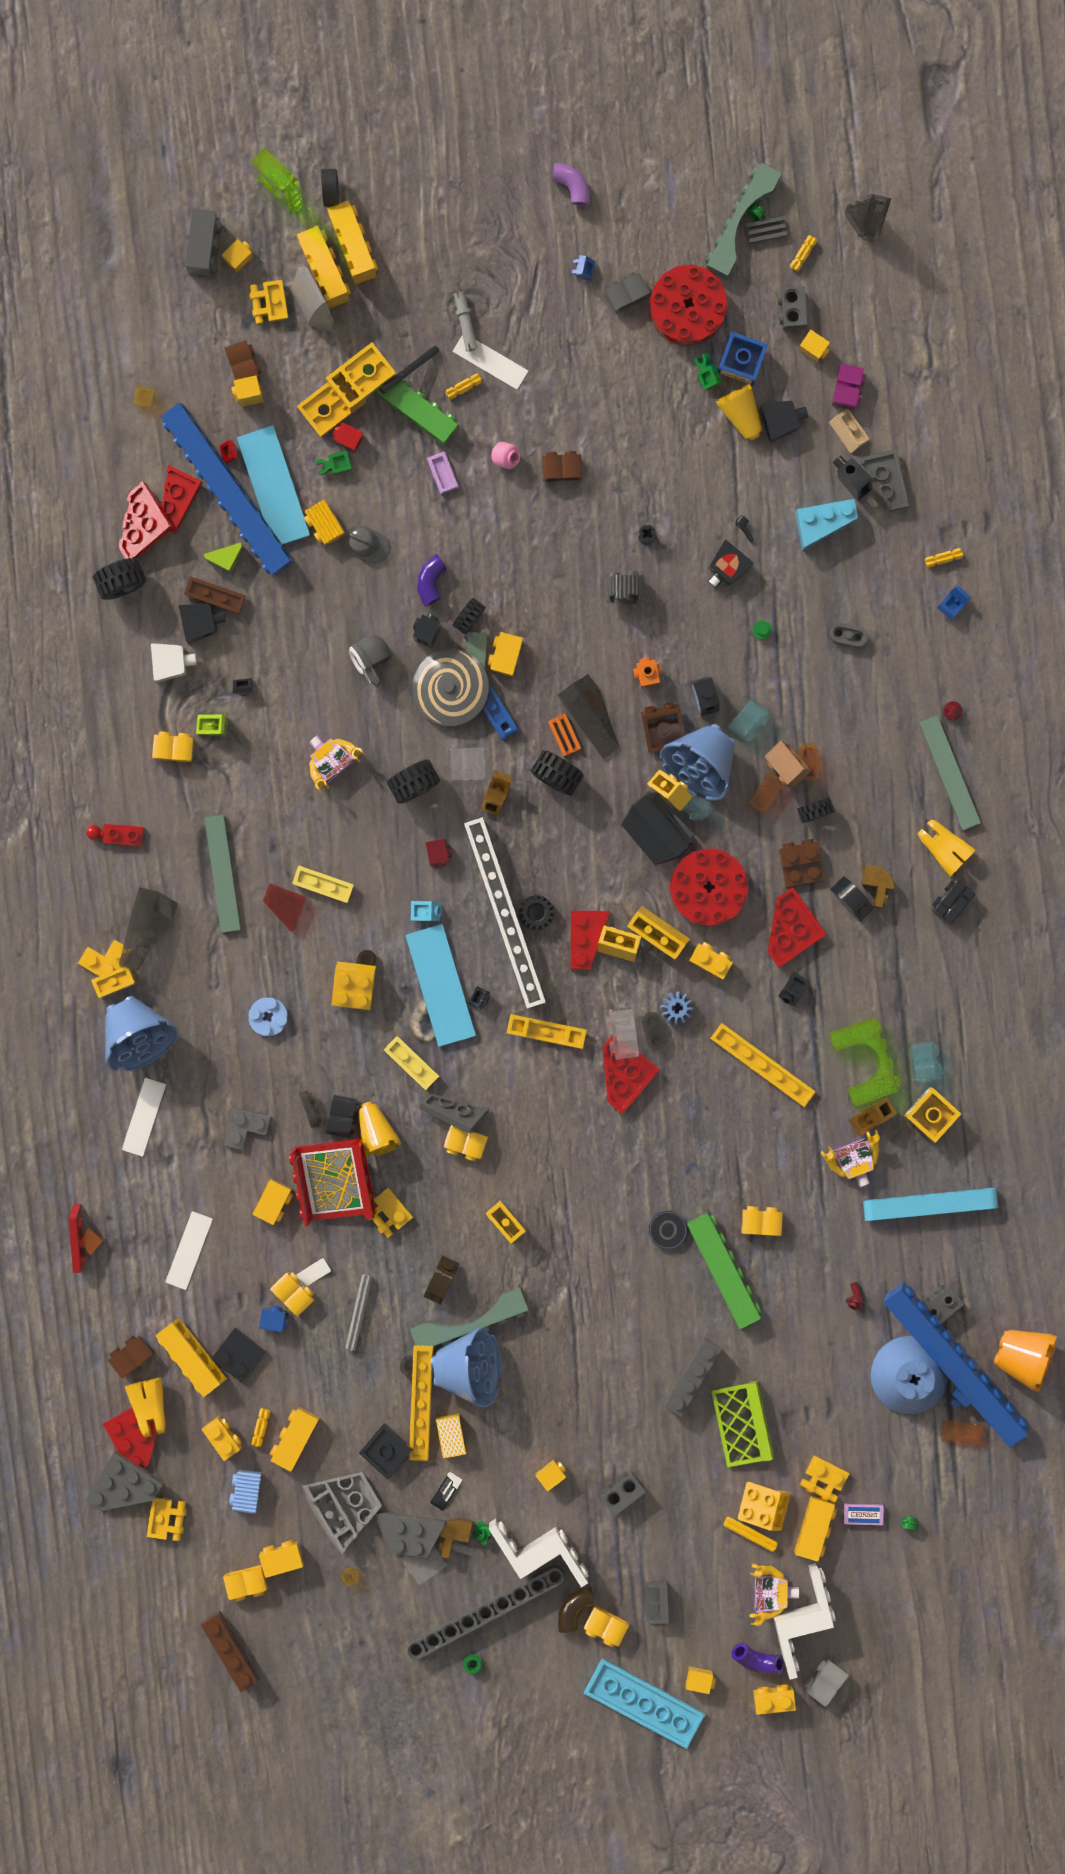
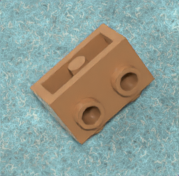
[764,741,811,787]

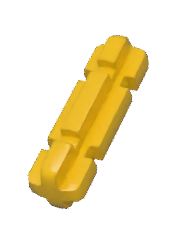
[790,235,817,272]
[446,373,482,400]
[925,548,963,568]
[251,1408,270,1447]

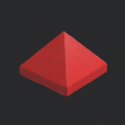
[219,439,239,464]

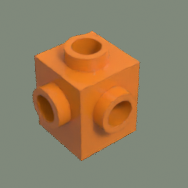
[633,657,662,688]

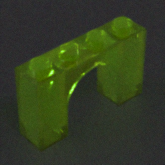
[251,147,304,214]
[828,1018,901,1107]

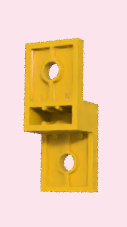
[297,342,396,438]

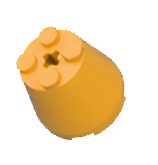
[993,1330,1058,1392]

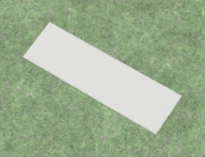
[452,335,528,389]
[122,1078,166,1157]
[166,1211,213,1290]

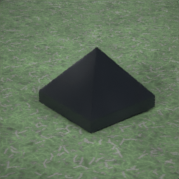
[233,678,252,697]
[469,986,490,1010]

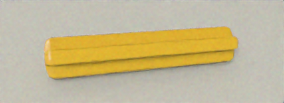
[723,1517,778,1552]

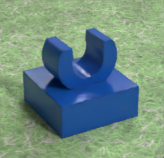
[571,255,596,280]
[950,1386,971,1408]

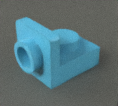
[411,901,442,921]

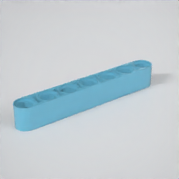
[863,1188,999,1221]

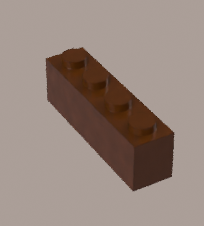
[201,1611,259,1692]

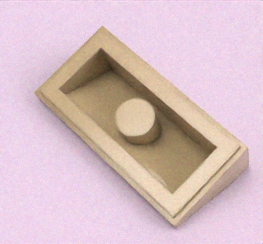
[829,409,870,453]

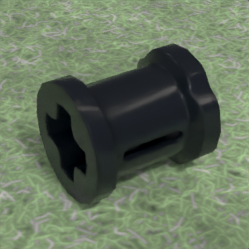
[638,525,656,545]

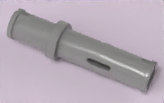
[453,291,478,352]

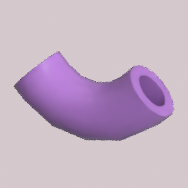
[553,163,590,206]

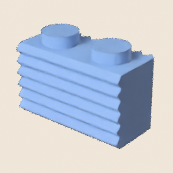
[229,1469,262,1514]

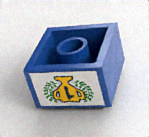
[718,332,768,385]

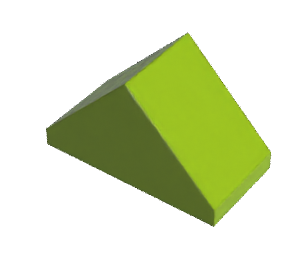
[204,542,243,573]
[196,714,228,737]

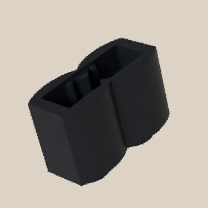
[326,1094,360,1138]

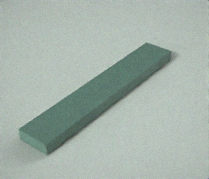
[919,715,981,830]
[204,815,241,933]

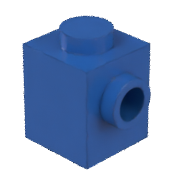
[259,1305,289,1332]

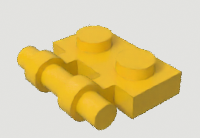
[249,280,288,325]
[369,1187,413,1238]
[800,1455,849,1503]
[147,1497,187,1541]

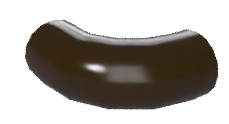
[558,1587,594,1633]

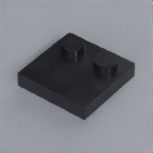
[211,1327,266,1383]
[359,1423,414,1479]

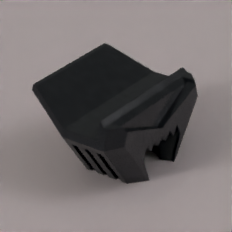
[621,791,694,865]

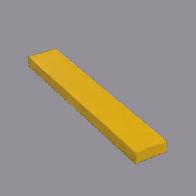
[710,1023,816,1108]
[409,1345,433,1461]

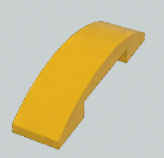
[507,1014,587,1049]

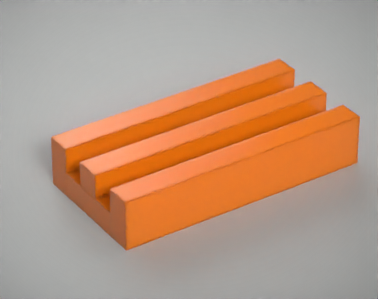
[548,713,581,757]

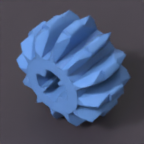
[660,992,694,1025]

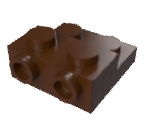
[640,702,685,753]
[779,839,824,887]

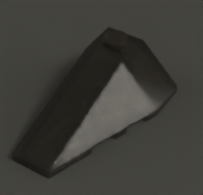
[844,194,891,242]
[557,674,619,759]
[119,887,178,971]

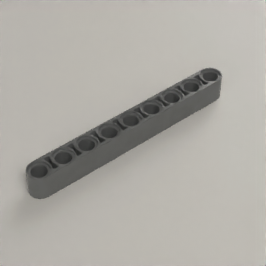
[407,1565,564,1660]

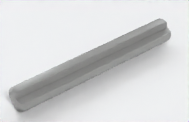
[345,1274,372,1351]

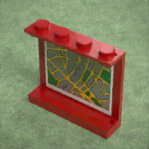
[289,1138,377,1226]

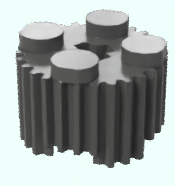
[607,571,646,605]

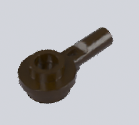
[355,950,377,966]

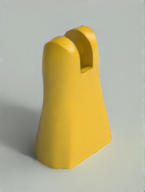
[918,819,976,877]
[124,1377,166,1437]

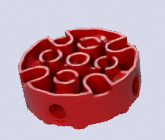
[649,265,727,346]
[669,848,748,927]

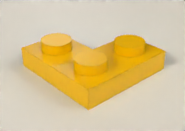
[78,940,132,976]

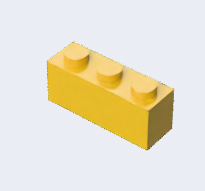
[627,906,690,959]
[270,1407,320,1472]
[794,1496,837,1562]

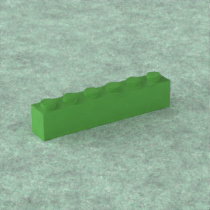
[363,365,458,446]
[686,1213,762,1329]

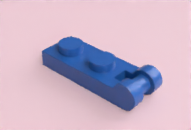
[483,686,520,742]

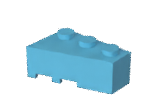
[795,499,858,551]

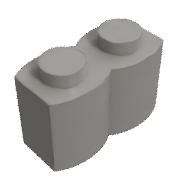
[805,1659,848,1707]

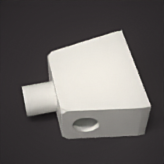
[151,643,197,683]

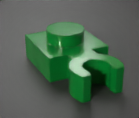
[695,353,722,391]
[316,450,352,475]

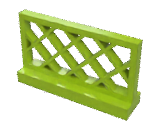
[711,1380,774,1467]

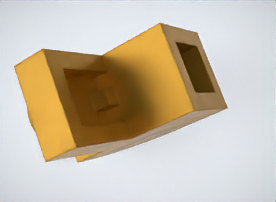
[480,770,513,816]
[861,865,894,908]
[848,1097,897,1136]
[438,1518,473,1559]

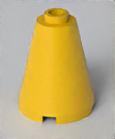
[716,384,762,441]
[358,1102,401,1158]

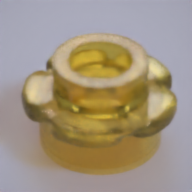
[341,1567,360,1587]

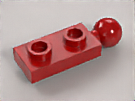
[86,824,143,847]

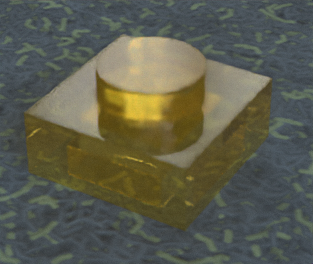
[132,385,156,409]

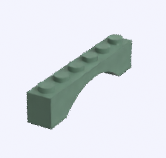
[705,163,782,280]
[410,1287,528,1350]

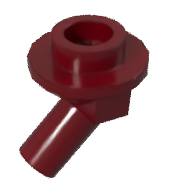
[943,701,963,721]
[846,1282,864,1311]

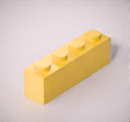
[156,1317,227,1397]

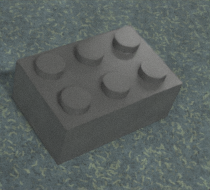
[185,208,222,278]

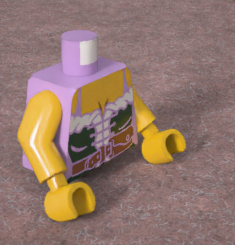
[309,735,366,793]
[821,1130,880,1187]
[749,1564,799,1626]

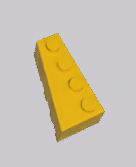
[327,200,378,285]
[297,226,351,309]

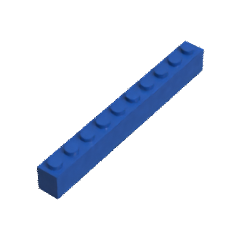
[161,403,295,575]
[883,1282,1030,1448]

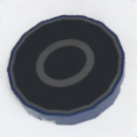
[649,1211,687,1249]

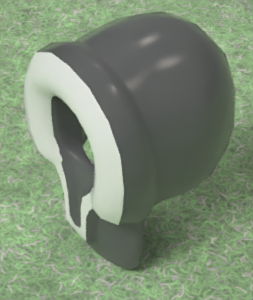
[349,635,392,688]

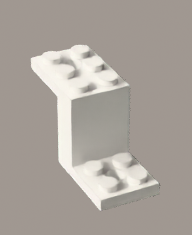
[489,1519,589,1587]
[773,1563,836,1679]

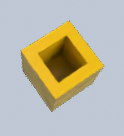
[222,239,253,273]
[798,330,830,362]
[536,1459,567,1492]
[685,1666,716,1694]

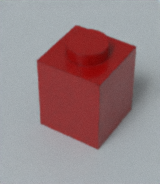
[332,422,364,453]

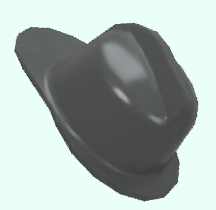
[344,525,390,563]

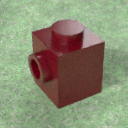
[425,839,452,869]

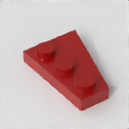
[161,465,203,534]
[571,911,610,969]
[68,1204,86,1273]

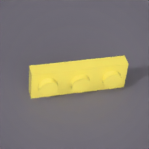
[292,866,354,903]
[384,1036,439,1090]

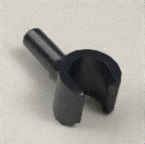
[735,515,754,542]

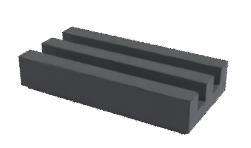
[745,216,787,244]

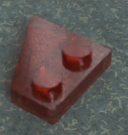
[263,883,307,932]

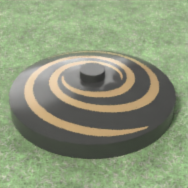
[412,649,490,727]

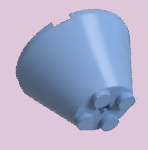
[660,724,736,801]
[105,996,179,1072]
[431,1328,501,1407]
[871,1336,949,1414]

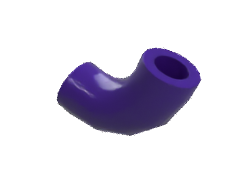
[417,554,447,607]
[732,1643,785,1675]

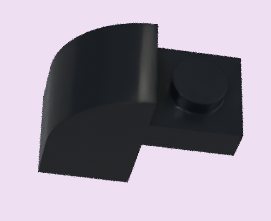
[830,876,874,922]

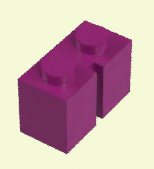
[832,364,866,410]

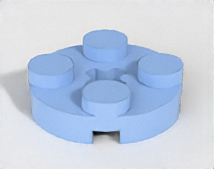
[249,998,288,1036]

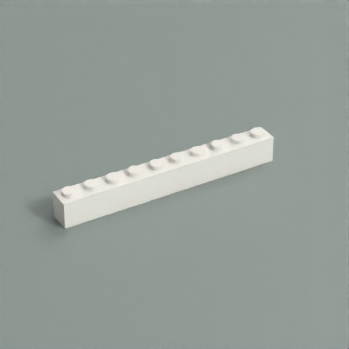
[464,817,545,1008]

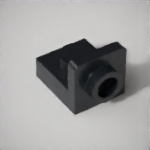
[778,972,810,1006]

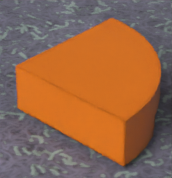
[84,1228,104,1255]

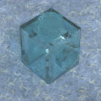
[681,793,712,822]

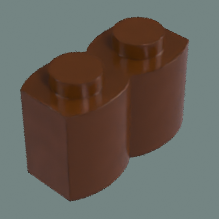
[224,340,262,380]
[542,451,582,482]
[108,1335,154,1379]

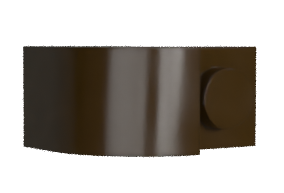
[423,1255,460,1305]

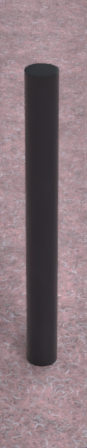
[379,345,439,394]

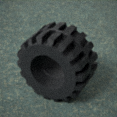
[92,558,147,600]
[530,750,584,796]
[387,759,440,804]

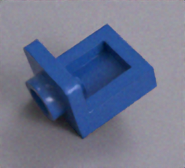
[937,585,971,621]

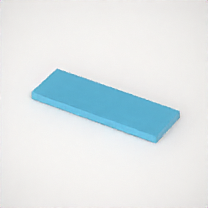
[237,425,310,545]
[405,924,476,1047]
[584,1658,706,1749]

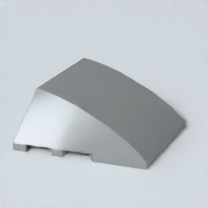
[291,264,338,333]
[302,1472,382,1554]

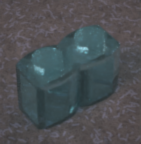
[727,698,770,743]
[909,1041,943,1083]

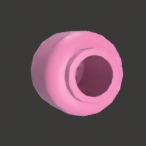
[491,442,520,469]

